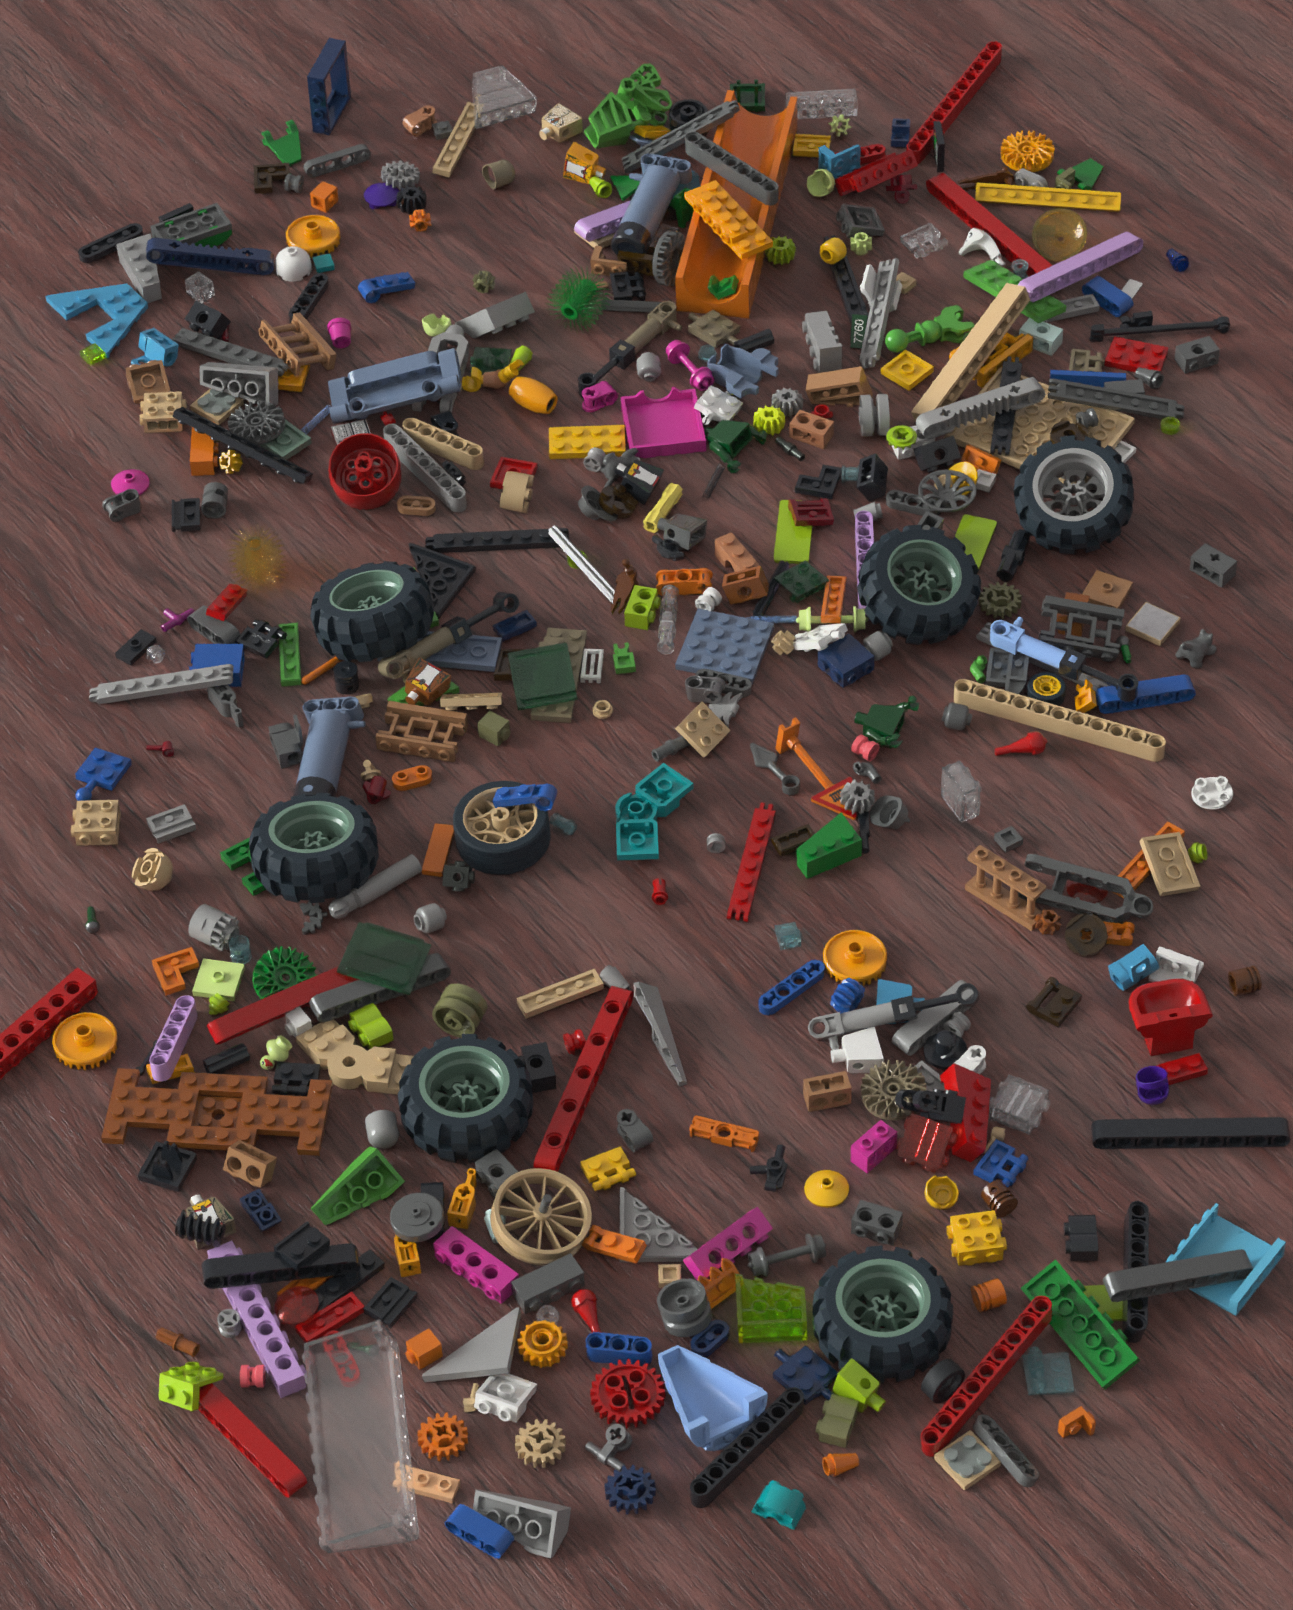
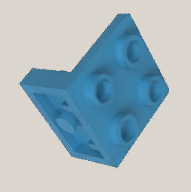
[818,144,861,179]

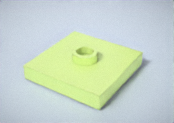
[192,958,245,1001]

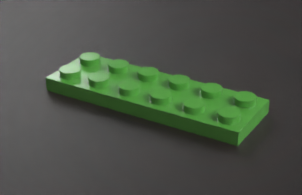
[963,260,1066,323]

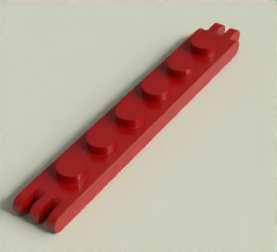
[727,802,776,922]

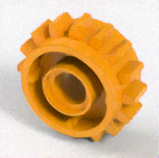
[517,1320,568,1368]

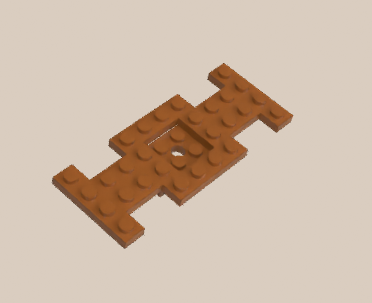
[101,1068,333,1156]

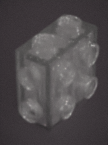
[941,761,982,822]
[989,1074,1051,1135]

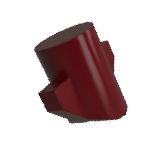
[362,776,391,804]

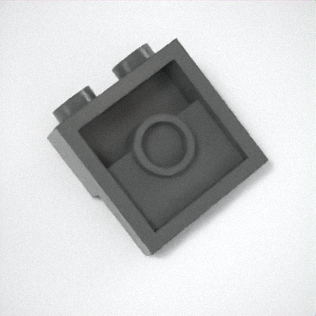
[836,204,885,238]

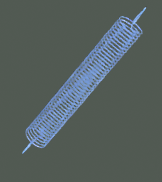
[301,405,331,435]
[747,616,797,623]

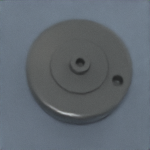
[390,1193,445,1242]

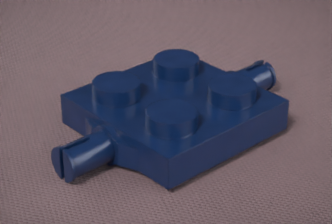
[773,1345,838,1405]

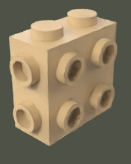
[140,391,187,433]
[71,800,121,846]

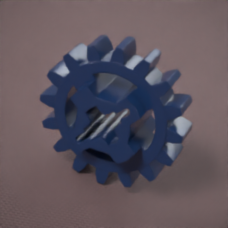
[605,1465,656,1515]

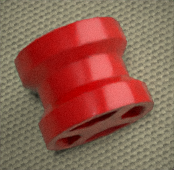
[563,1029,586,1054]

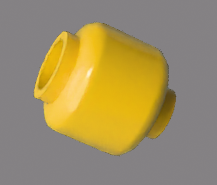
[820,238,847,264]

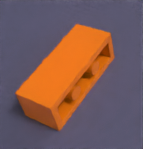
[190,422,219,476]

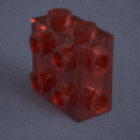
[896,1113,958,1173]

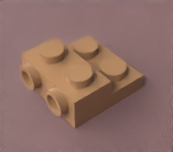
[125,360,171,404]

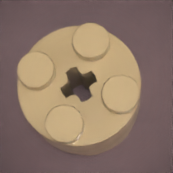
[500,471,534,513]

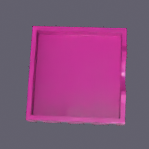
[620,387,706,458]

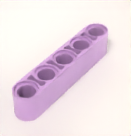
[574,201,631,242]
[149,995,198,1082]

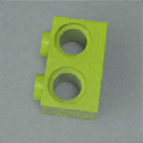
[624,585,660,630]

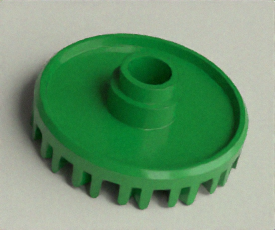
[253,946,317,999]

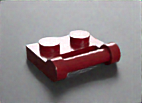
[788,498,834,526]

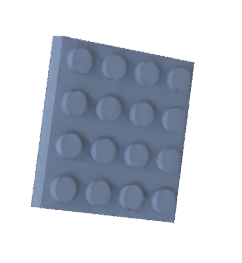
[675,608,774,685]

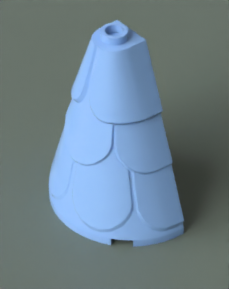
[658,1345,768,1451]

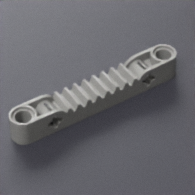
[915,377,1045,439]

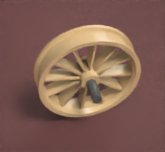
[490,1168,592,1265]

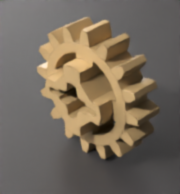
[515,1419,566,1468]

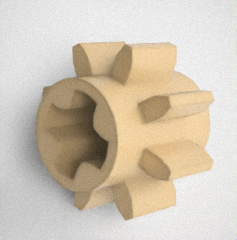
[771,630,795,655]

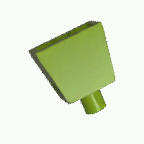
[832,1358,886,1412]

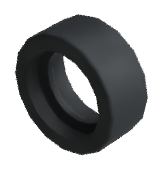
[921,1359,965,1404]

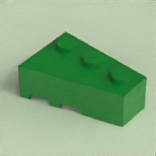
[797,812,862,879]

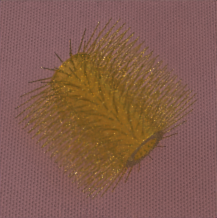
[226,524,289,594]

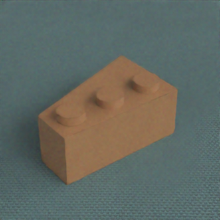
[806,366,873,407]

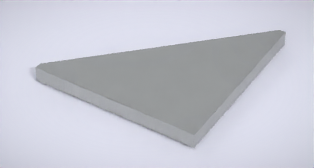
[620,1187,697,1262]
[422,1307,521,1382]

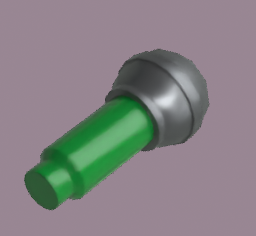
[1116,636,1132,663]

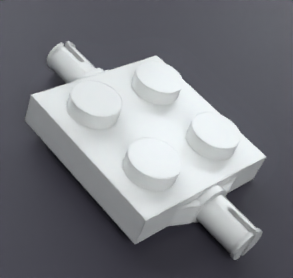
[694,385,743,425]
[793,623,848,652]

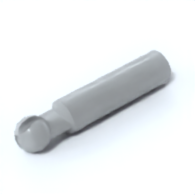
[329,854,422,919]

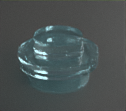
[698,345,717,362]

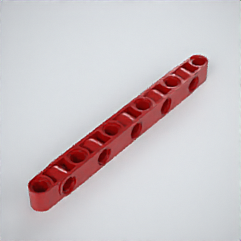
[533,986,633,1172]

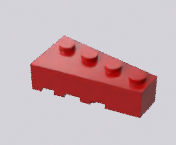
[940,1063,991,1163]

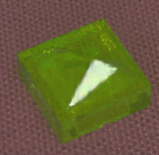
[79,343,106,365]

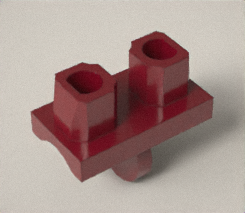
[886,174,917,204]

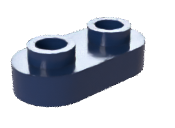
[690,1320,730,1357]

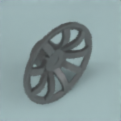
[918,470,976,512]

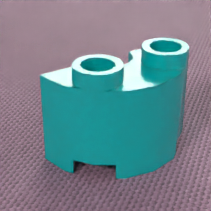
[752,1480,806,1530]

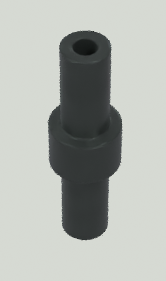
[775,437,805,461]

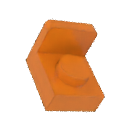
[1058,1406,1096,1438]

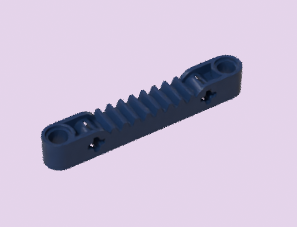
[146,238,274,275]

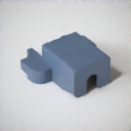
[707,344,779,398]

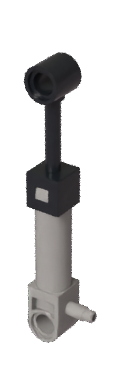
[808,983,979,1050]

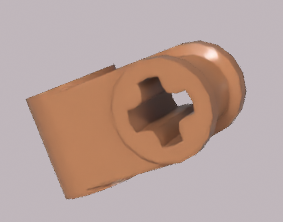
[402,105,437,137]

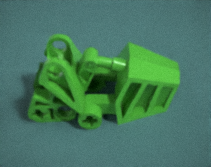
[584,64,672,149]

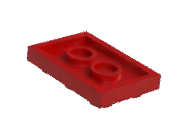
[1104,336,1169,372]

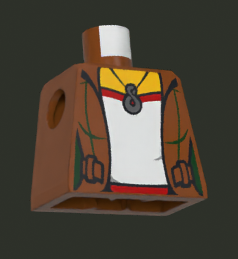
[405,657,451,705]

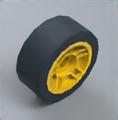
[1027,672,1066,706]

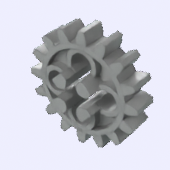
[381,160,420,189]

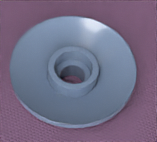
[630,135,654,148]

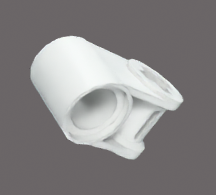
[954,1045,986,1074]

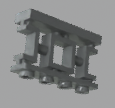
[1038,595,1125,662]

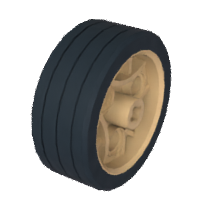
[453,781,551,875]

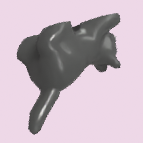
[601,448,640,487]
[1175,629,1217,669]

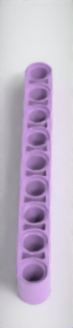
[1018,232,1143,302]

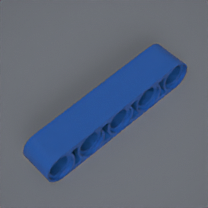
[1095,674,1196,714]

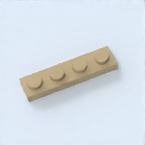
[517,969,604,1018]

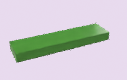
[278,623,301,687]

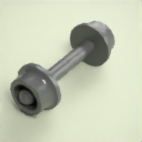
[748,1233,827,1277]

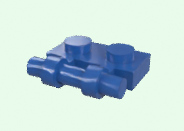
[973,1139,1029,1187]

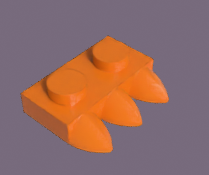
[698,1258,745,1309]

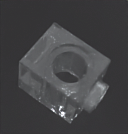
[185,271,215,303]

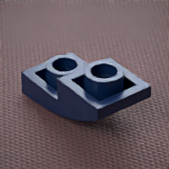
[240,1189,282,1232]

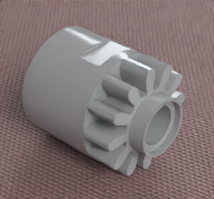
[188,904,239,951]

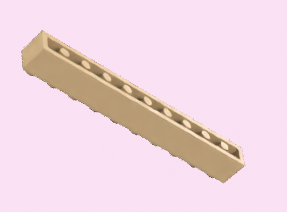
[911,283,1030,422]

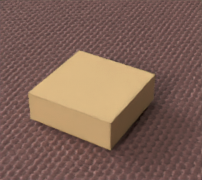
[658,1264,681,1288]

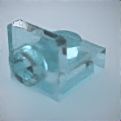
[774,922,801,950]

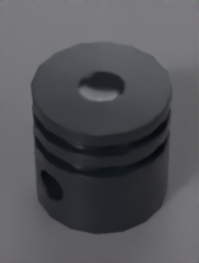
[334,661,359,695]

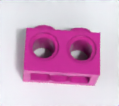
[851,1120,897,1173]

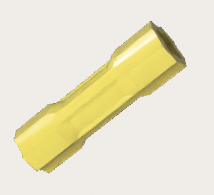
[643,483,683,533]

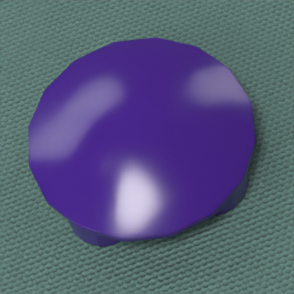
[364,183,399,209]

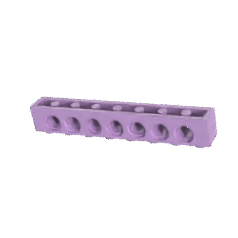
[207,1241,308,1398]

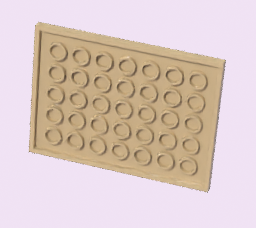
[945,367,1135,484]

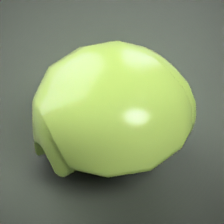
[807,169,835,197]
[422,313,452,337]

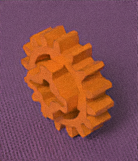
[417,1412,468,1461]

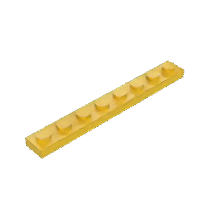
[975,183,1121,212]

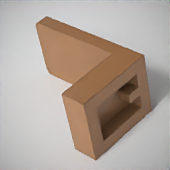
[590,245,627,276]

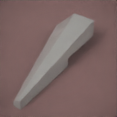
[634,981,687,1087]

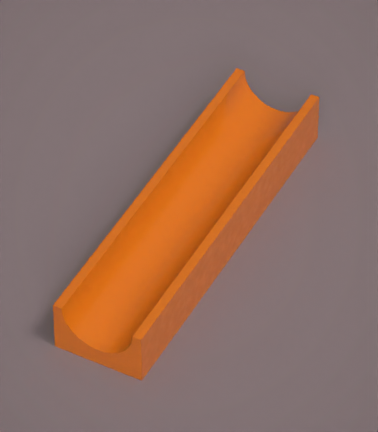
[675,90,797,319]

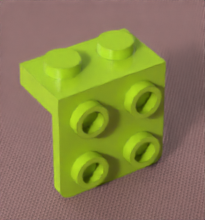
[159,1362,224,1411]

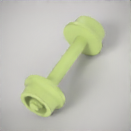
[796,606,869,632]

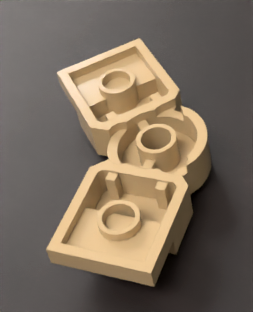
[296,1019,414,1095]

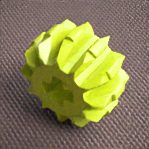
[753,405,785,436]

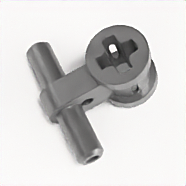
[585,1424,632,1472]

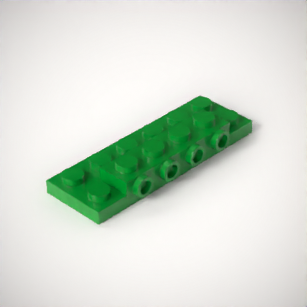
[1020,1259,1140,1390]

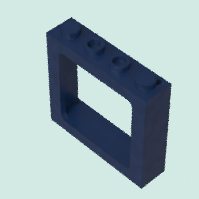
[307,38,351,135]

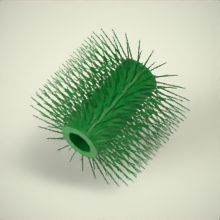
[545,265,613,333]

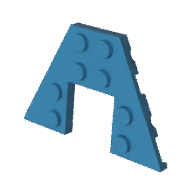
[46,283,148,359]

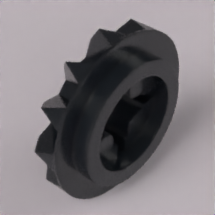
[442,460,466,486]

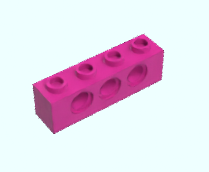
[683,1206,773,1281]
[434,1226,519,1304]

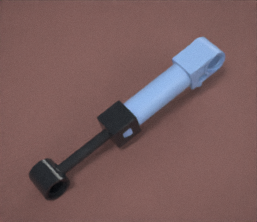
[990,617,1138,702]

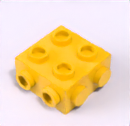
[946,1210,1007,1266]

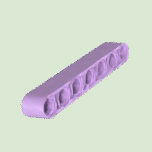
[855,511,874,621]

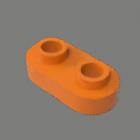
[392,765,433,791]

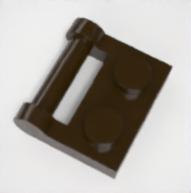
[1026,977,1082,1028]

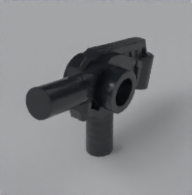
[652,535,690,561]
[750,1144,788,1192]

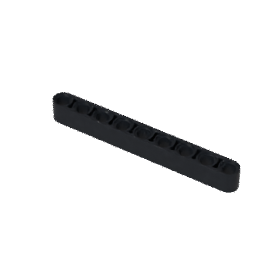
[1091,1117,1291,1149]

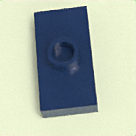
[493,610,537,642]

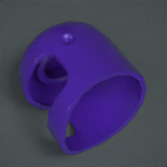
[1136,1066,1169,1105]

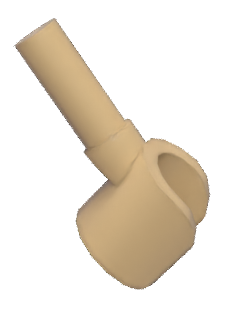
[983,1127,1005,1154]
[463,1383,479,1412]

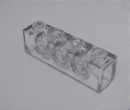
[785,89,858,119]

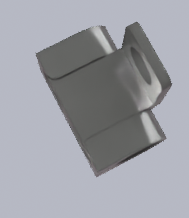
[268,714,303,769]

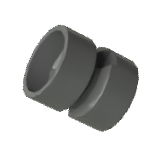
[201,482,228,519]

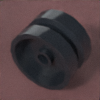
[669,99,708,137]

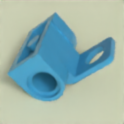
[131,328,179,367]
[1108,944,1159,991]

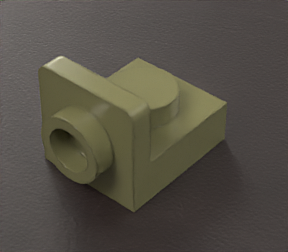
[1055,167,1075,189]

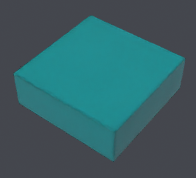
[312,254,335,273]

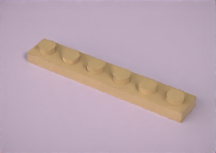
[433,102,484,178]

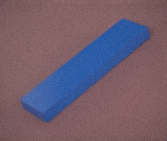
[1049,370,1126,387]

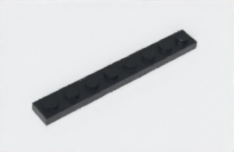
[172,407,313,484]

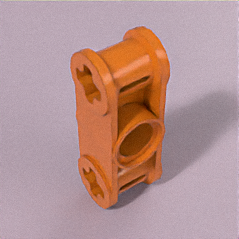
[656,568,713,596]

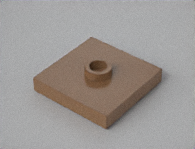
[1082,570,1133,609]

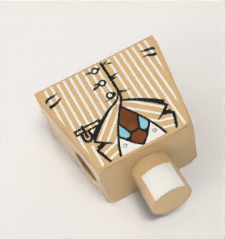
[539,103,583,142]

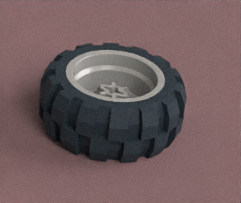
[1014,435,1134,555]

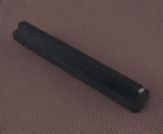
[753,560,789,619]

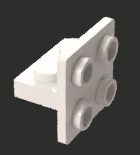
[1149,946,1204,983]

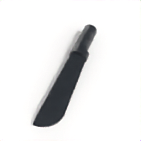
[858,811,870,854]

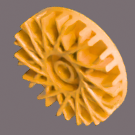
[1001,130,1055,172]
[286,215,341,258]
[823,930,887,986]
[52,1012,118,1071]

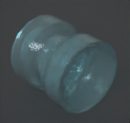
[228,935,252,964]

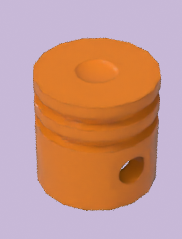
[971,1278,1007,1313]

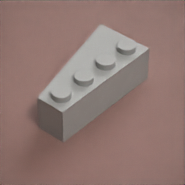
[802,311,842,373]
[200,362,278,406]

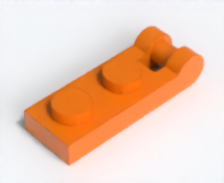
[1081,921,1135,946]
[582,1225,647,1264]

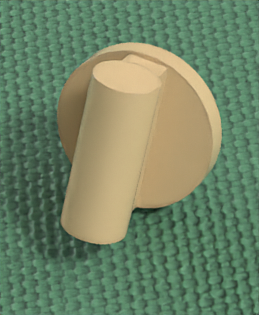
[361,760,381,782]

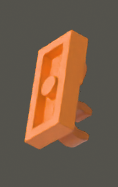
[961,444,1002,475]

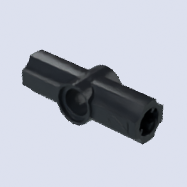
[996,529,1030,582]

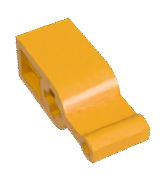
[447,1168,477,1229]
[394,1235,421,1277]

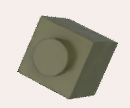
[478,711,511,746]

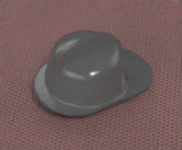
[578,485,618,521]
[869,795,911,830]

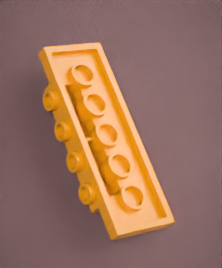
[684,180,773,260]

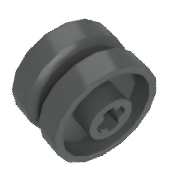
[657,1279,713,1337]

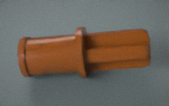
[156,1327,200,1357]

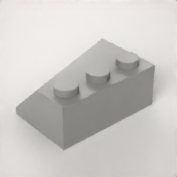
[455,292,535,338]

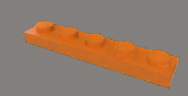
[1113,821,1185,899]

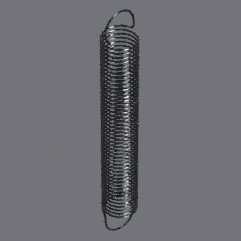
[702,463,726,500]

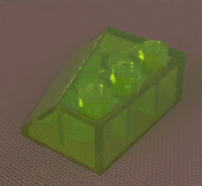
[735,1274,808,1343]

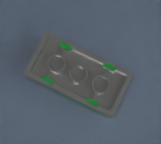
[151,203,232,260]

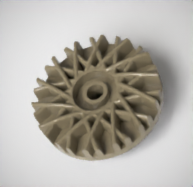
[861,1060,927,1120]

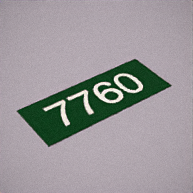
[850,314,867,348]

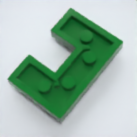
[220,837,266,896]

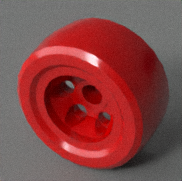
[328,433,402,510]

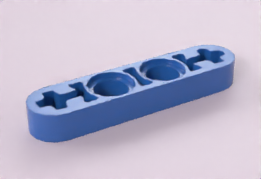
[758,960,825,1015]

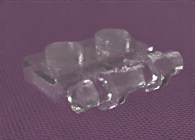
[900,223,948,259]

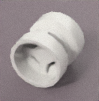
[695,587,722,612]

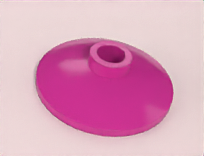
[111,469,150,495]

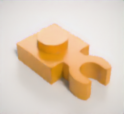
[1074,679,1097,713]

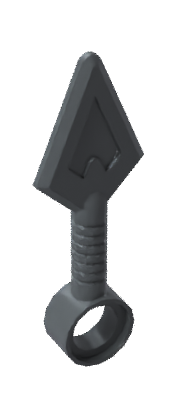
[750,743,800,795]

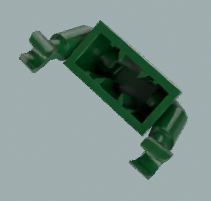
[704,420,767,474]
[854,696,919,749]

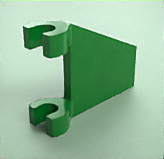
[261,120,302,166]
[1057,158,1103,190]

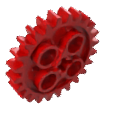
[590,1359,666,1428]

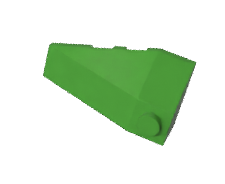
[311,1146,405,1225]

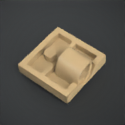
[675,701,730,758]

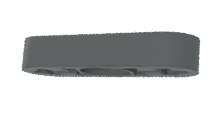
[886,490,940,516]
[695,669,752,698]

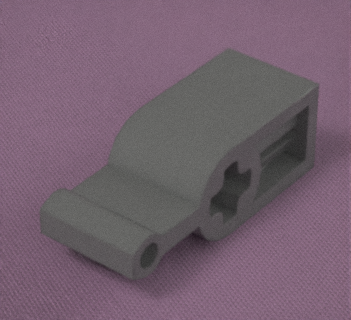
[207,684,244,728]

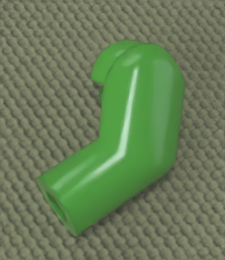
[970,655,988,684]

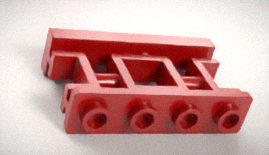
[835,149,918,196]

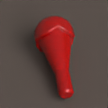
[994,731,1047,756]
[571,1289,602,1333]

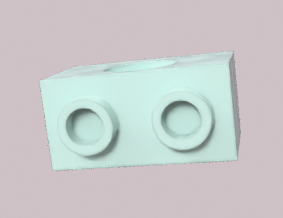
[1019,317,1063,356]

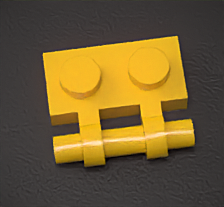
[580,1146,636,1191]

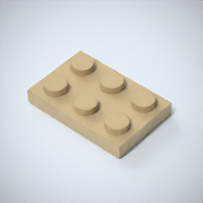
[440,692,503,710]
[1139,832,1200,896]

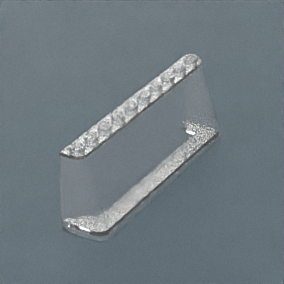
[302,1320,419,1553]

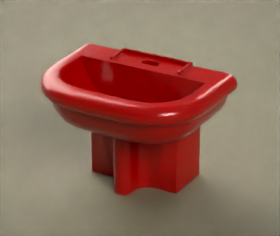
[1128,978,1213,1056]

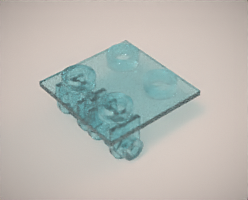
[1022,1347,1074,1395]

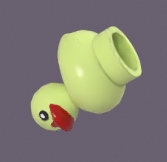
[260,1035,292,1070]

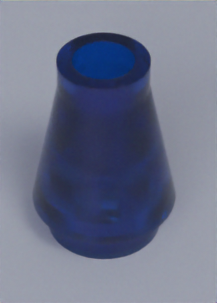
[1166,249,1189,272]

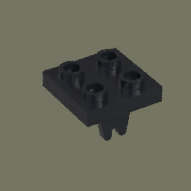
[138,1141,197,1192]

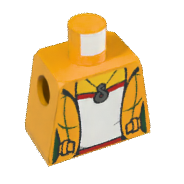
[563,142,606,184]

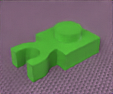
[613,642,636,674]

